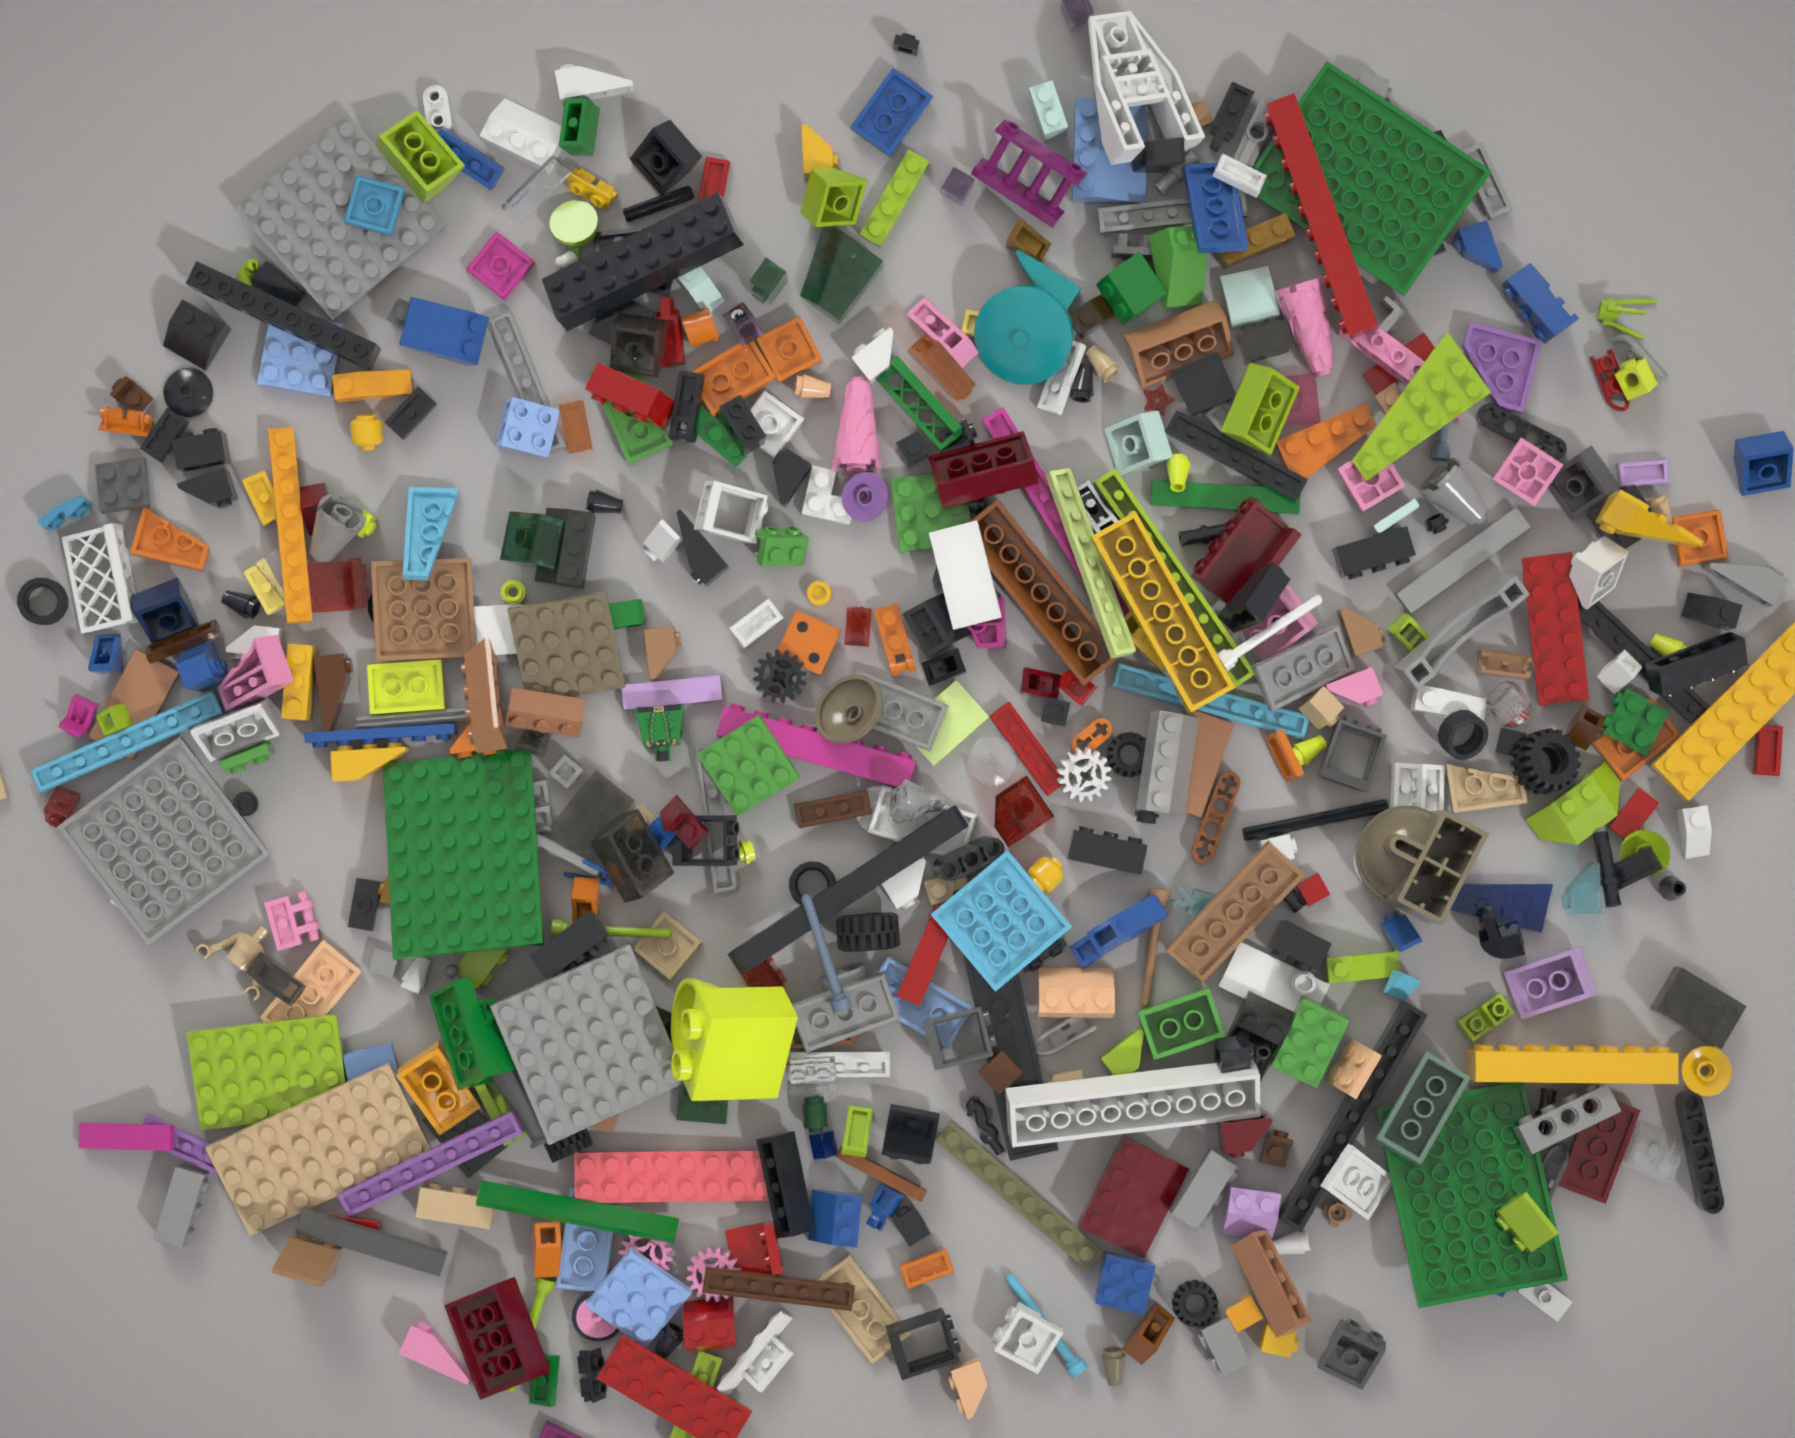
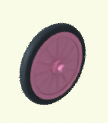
[572,1291,620,1341]

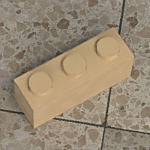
[415,1182,496,1230]

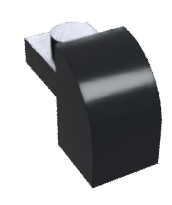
[1479,905,1526,959]

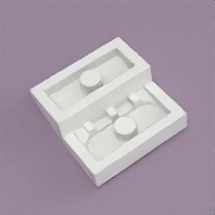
[1389,763,1445,811]

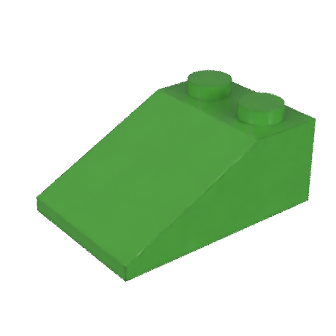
[1148,227,1208,308]

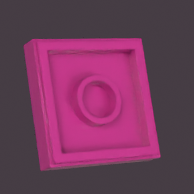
[465,231,535,301]

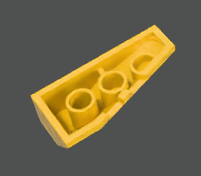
[1595,490,1703,548]

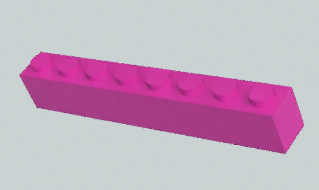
[716,703,916,787]

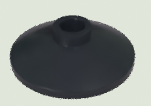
[163,368,213,417]

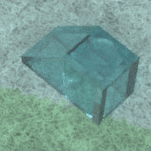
[1562,863,1602,914]

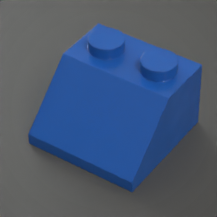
[1734,431,1794,496]
[808,1189,862,1247]

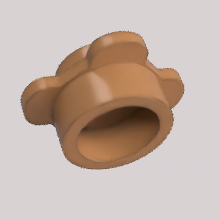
[1322,1198,1352,1227]

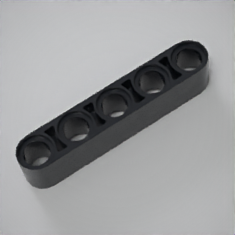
[1675,1090,1724,1214]

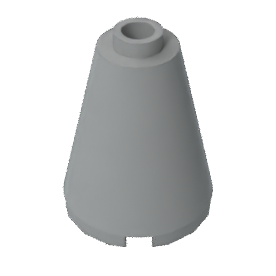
[1419,458,1487,526]
[309,494,367,563]

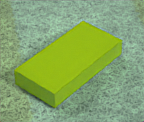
[841,1105,873,1158]

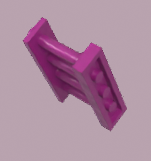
[971,119,1088,228]

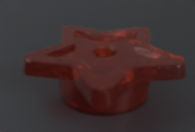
[1144,384,1175,416]

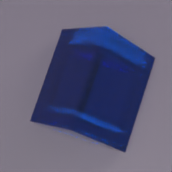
[809,1130,838,1160]

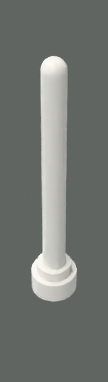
[1217,595,1323,671]

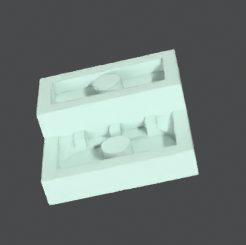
[1220,266,1280,328]

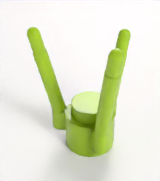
[1597,298,1657,340]

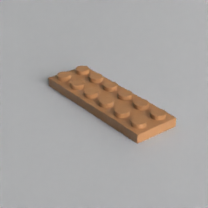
[1165,841,1306,983]

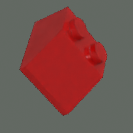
[683,1297,737,1352]

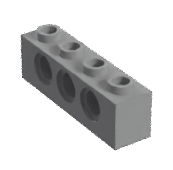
[1513,1083,1621,1155]

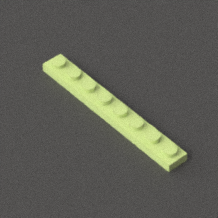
[1045,468,1136,659]

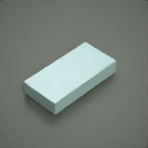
[1370,498,1420,535]

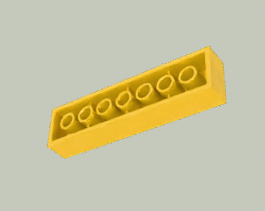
[1090,511,1235,714]
[1467,1044,1678,1084]

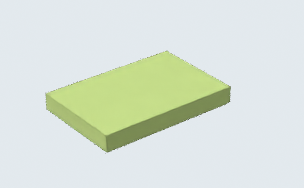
[916,680,989,767]

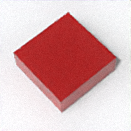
[1296,873,1331,907]

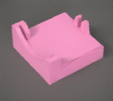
[1492,437,1563,506]
[1336,460,1405,513]

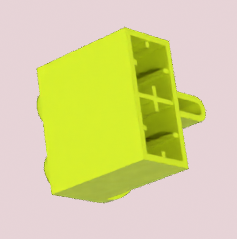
[671,978,798,1101]

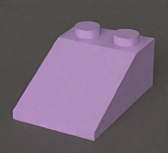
[1504,946,1598,1020]

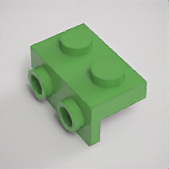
[755,526,809,566]
[219,739,275,774]

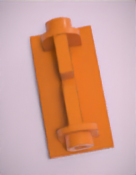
[98,406,154,437]

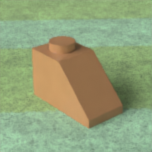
[1337,607,1385,657]
[644,626,682,681]

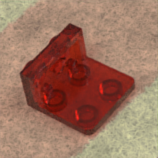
[307,558,369,613]

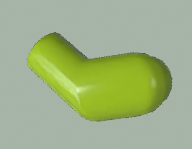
[237,259,260,287]

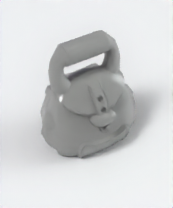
[889,779,948,821]

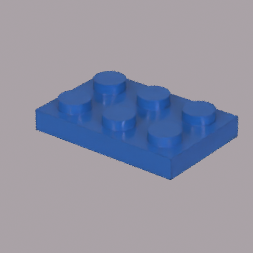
[850,68,933,157]

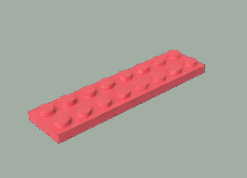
[574,1150,769,1203]

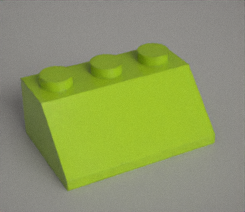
[376,110,465,204]
[1221,363,1300,455]

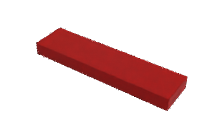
[989,701,1064,796]
[896,905,949,1006]

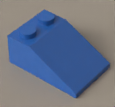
[399,297,489,366]

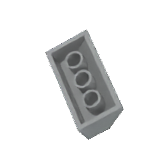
[1136,710,1199,817]

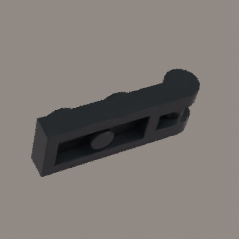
[669,371,705,443]

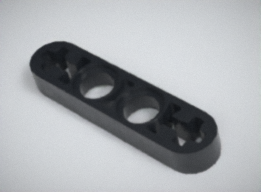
[1476,403,1567,460]

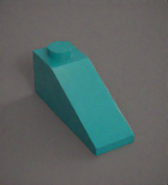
[1014,249,1081,312]

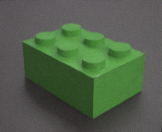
[1136,987,1226,1060]
[1271,996,1350,1088]

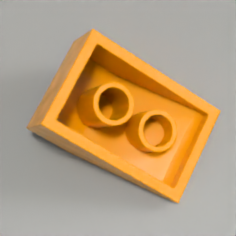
[396,1040,481,1135]

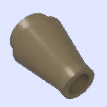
[1101,1346,1126,1386]

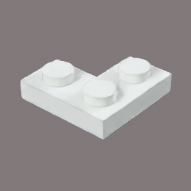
[801,466,852,525]

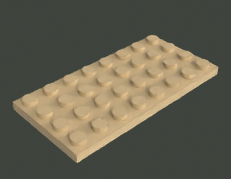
[205,1062,432,1236]

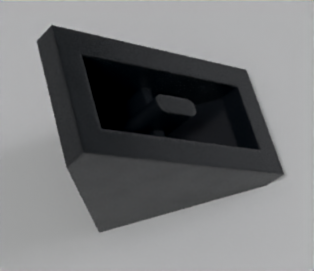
[921,648,966,686]

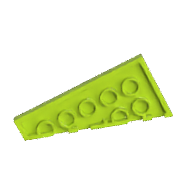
[1352,332,1491,481]

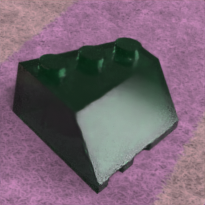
[800,226,884,326]

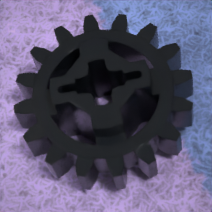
[753,649,807,703]

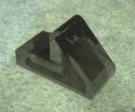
[516,729,553,757]

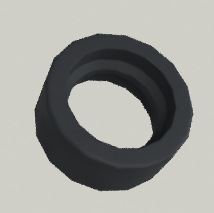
[17,578,68,625]
[1438,710,1489,760]
[789,861,836,905]

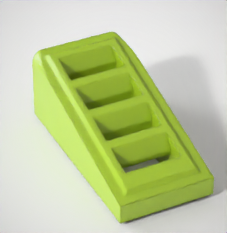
[1387,613,1430,652]

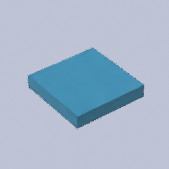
[344,175,406,237]

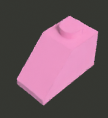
[1324,667,1383,707]

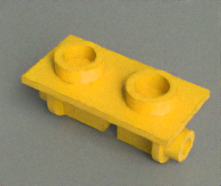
[566,167,618,212]

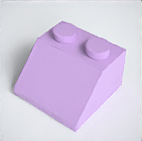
[1222,1184,1281,1239]

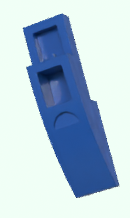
[1069,894,1169,969]

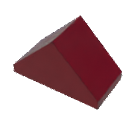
[300,482,328,536]
[1019,667,1060,699]

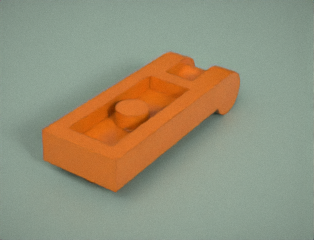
[874,604,916,677]

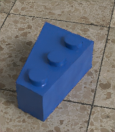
[1502,263,1579,344]
[176,640,230,692]

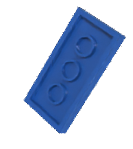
[1182,163,1249,253]

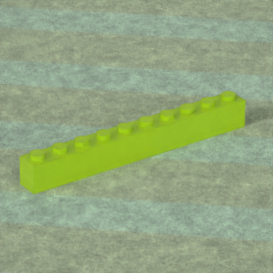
[1093,468,1255,688]

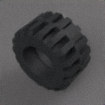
[1510,728,1581,794]
[836,912,900,952]

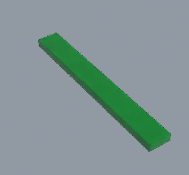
[476,1180,679,1244]

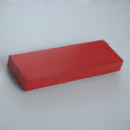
[1362,332,1435,395]

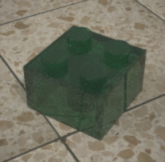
[500,511,563,569]

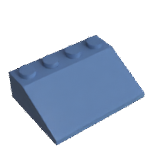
[1072,98,1148,204]

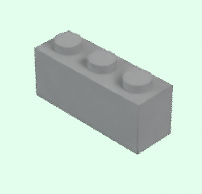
[1170,1148,1238,1230]
[153,1164,211,1248]

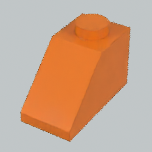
[571,877,600,924]

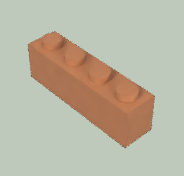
[1232,1229,1312,1338]

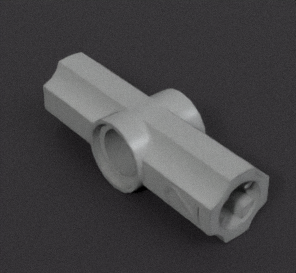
[1233,97,1275,168]

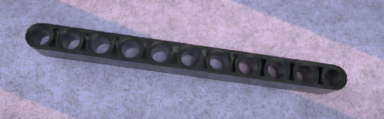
[727,805,969,975]

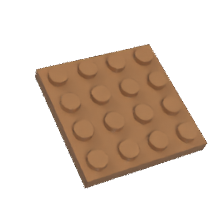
[371,558,476,662]

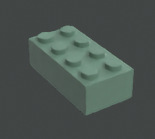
[1373,1051,1471,1166]

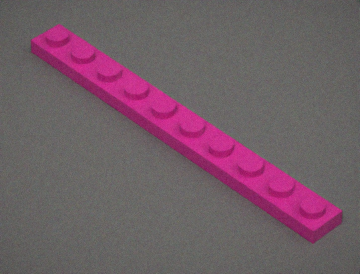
[982,407,1129,616]

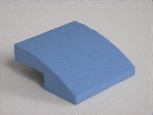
[343,1042,404,1090]

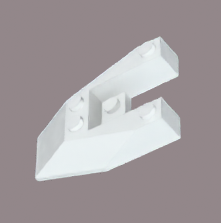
[1088,11,1205,165]

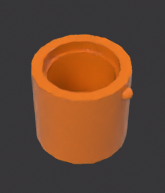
[681,307,720,348]

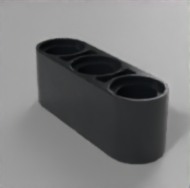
[932,836,1005,881]

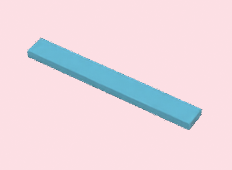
[1112,663,1309,740]
[30,691,225,793]

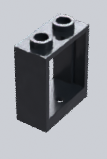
[672,815,740,866]
[885,1308,961,1380]

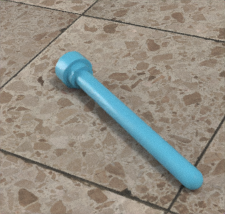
[1006,1274,1088,1378]

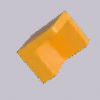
[1225,1293,1263,1333]

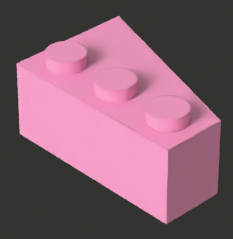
[218,635,294,711]

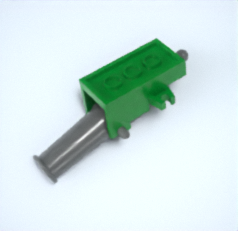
[429,964,546,1148]

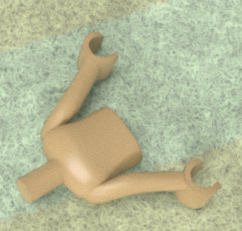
[196,925,269,1001]

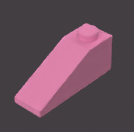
[907,298,978,370]
[399,1321,472,1384]

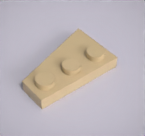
[1445,764,1528,814]

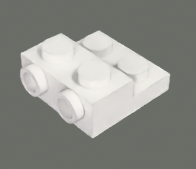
[992,1302,1063,1374]

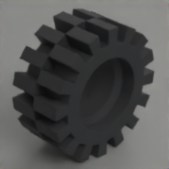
[1106,732,1146,777]
[544,1128,593,1163]
[1172,1280,1219,1328]

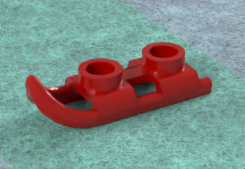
[1589,349,1630,412]

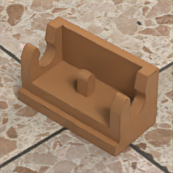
[1475,649,1532,680]

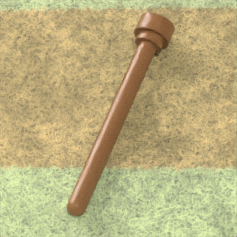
[1140,888,1170,1008]

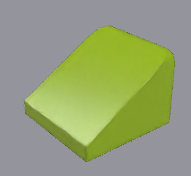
[95,704,133,737]

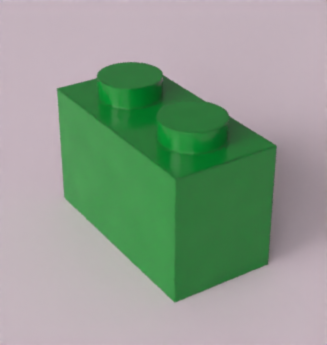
[558,98,600,156]

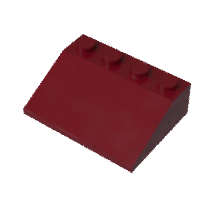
[1077,1134,1189,1258]
[444,1277,551,1400]

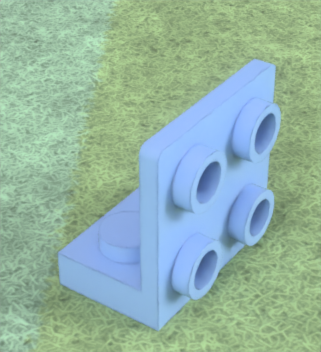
[495,397,559,458]

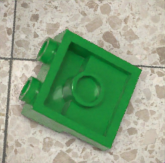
[1600,688,1669,756]

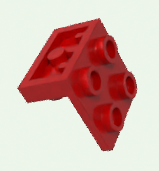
[725,1220,784,1275]

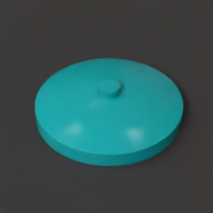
[974,285,1074,385]

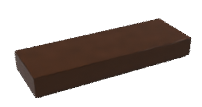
[146,619,220,664]
[794,790,872,829]

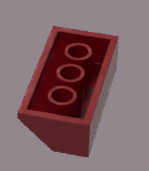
[928,431,1039,509]

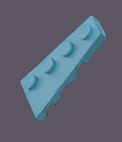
[403,487,459,580]

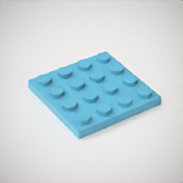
[931,850,1072,992]

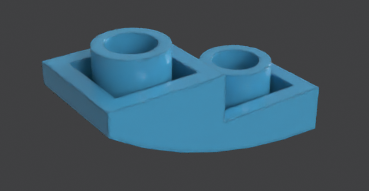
[37,496,92,531]

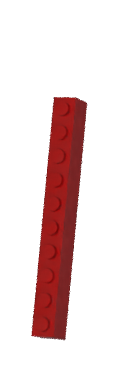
[1264,93,1379,339]

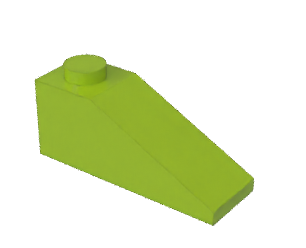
[1323,951,1400,983]

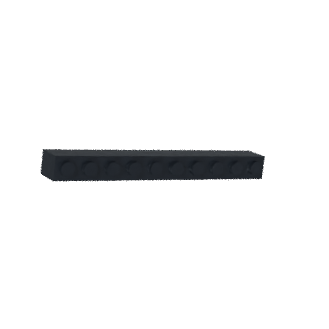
[1278,1001,1428,1232]

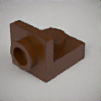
[110,376,154,412]
[1259,1129,1294,1168]

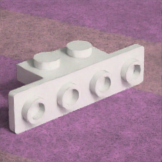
[717,1311,794,1395]

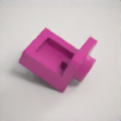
[58,694,99,737]

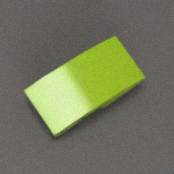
[1455,992,1514,1043]

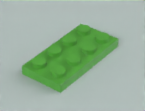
[589,354,674,465]

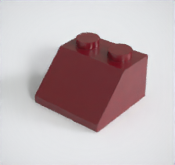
[1217,1114,1272,1158]

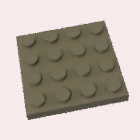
[507,591,625,697]

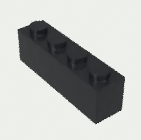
[1646,632,1748,697]
[756,1131,815,1238]

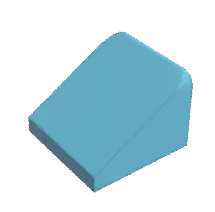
[1384,970,1421,1001]

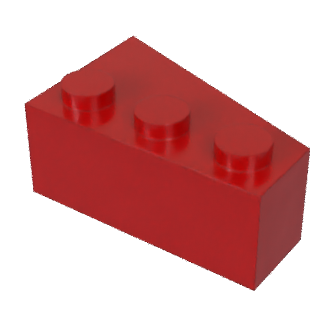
[585,363,674,430]

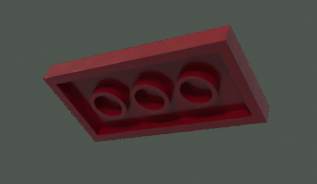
[1558,1100,1641,1204]

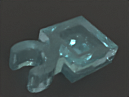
[1171,887,1216,916]

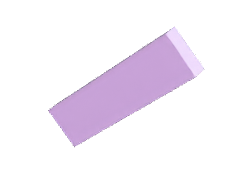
[622,675,723,710]

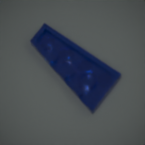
[1450,884,1553,933]

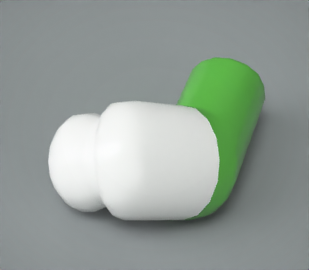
[555,246,581,270]

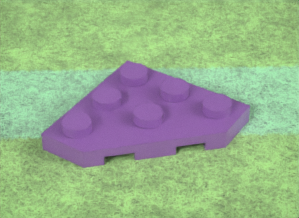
[1462,322,1542,414]

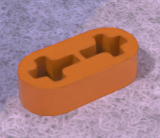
[1071,718,1112,754]

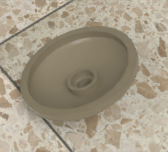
[815,675,883,744]

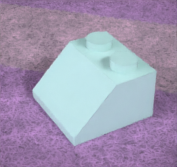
[1104,411,1173,475]

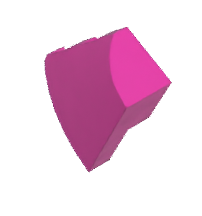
[966,597,1007,648]

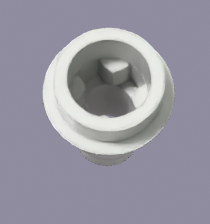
[401,958,431,994]
[1273,1231,1311,1255]

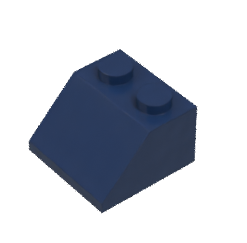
[131,577,199,643]

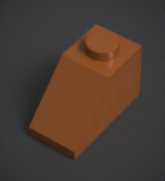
[1122,1303,1175,1365]

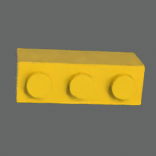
[281,644,318,722]

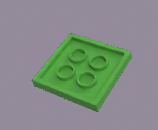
[891,474,971,553]
[696,714,801,816]

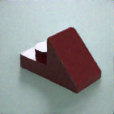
[659,795,709,849]

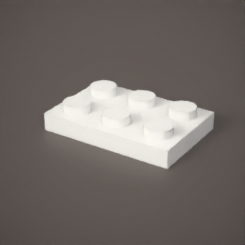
[1320,1144,1391,1220]

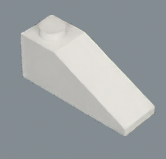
[555,64,635,105]
[1410,685,1488,721]

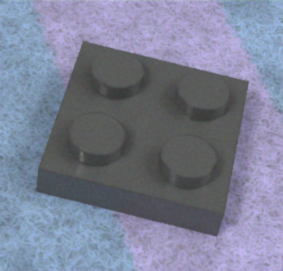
[95,457,151,514]

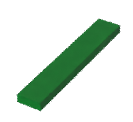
[1150,480,1301,515]

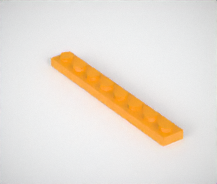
[267,427,313,624]

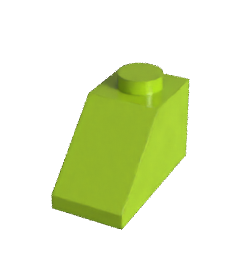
[1100,1027,1144,1075]

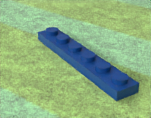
[304,724,458,748]

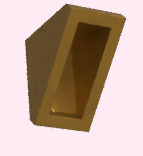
[1006,218,1051,262]

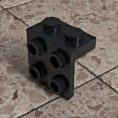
[882,1104,940,1164]

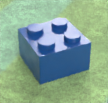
[1093,1251,1156,1316]

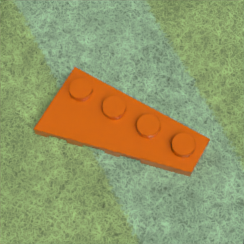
[1276,403,1377,478]

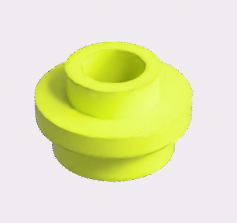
[501,580,526,604]
[738,840,755,865]

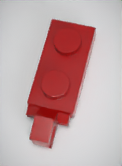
[654,297,686,368]

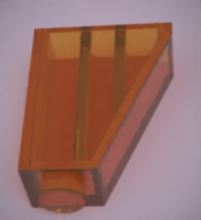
[907,334,976,401]

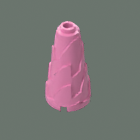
[1274,277,1334,377]
[832,377,882,476]

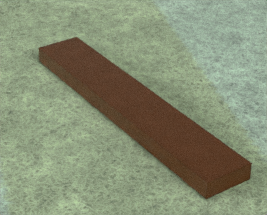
[702,1266,855,1311]

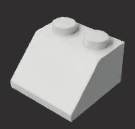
[1569,536,1629,609]

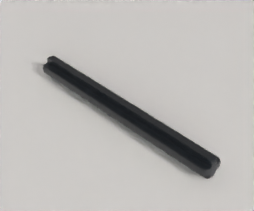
[1242,799,1389,841]

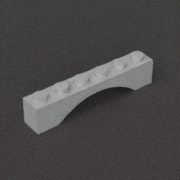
[1392,573,1530,690]

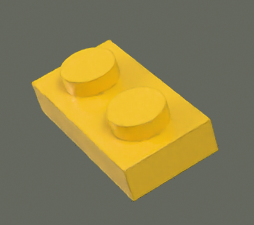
[242,470,276,526]

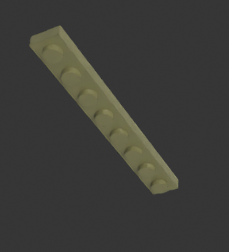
[935,1121,1104,1271]

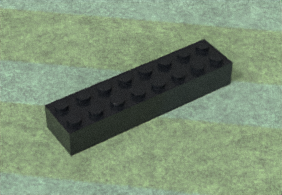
[542,192,744,331]

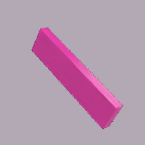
[79,1122,174,1151]

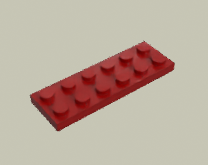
[1521,552,1589,706]
[596,1333,752,1438]

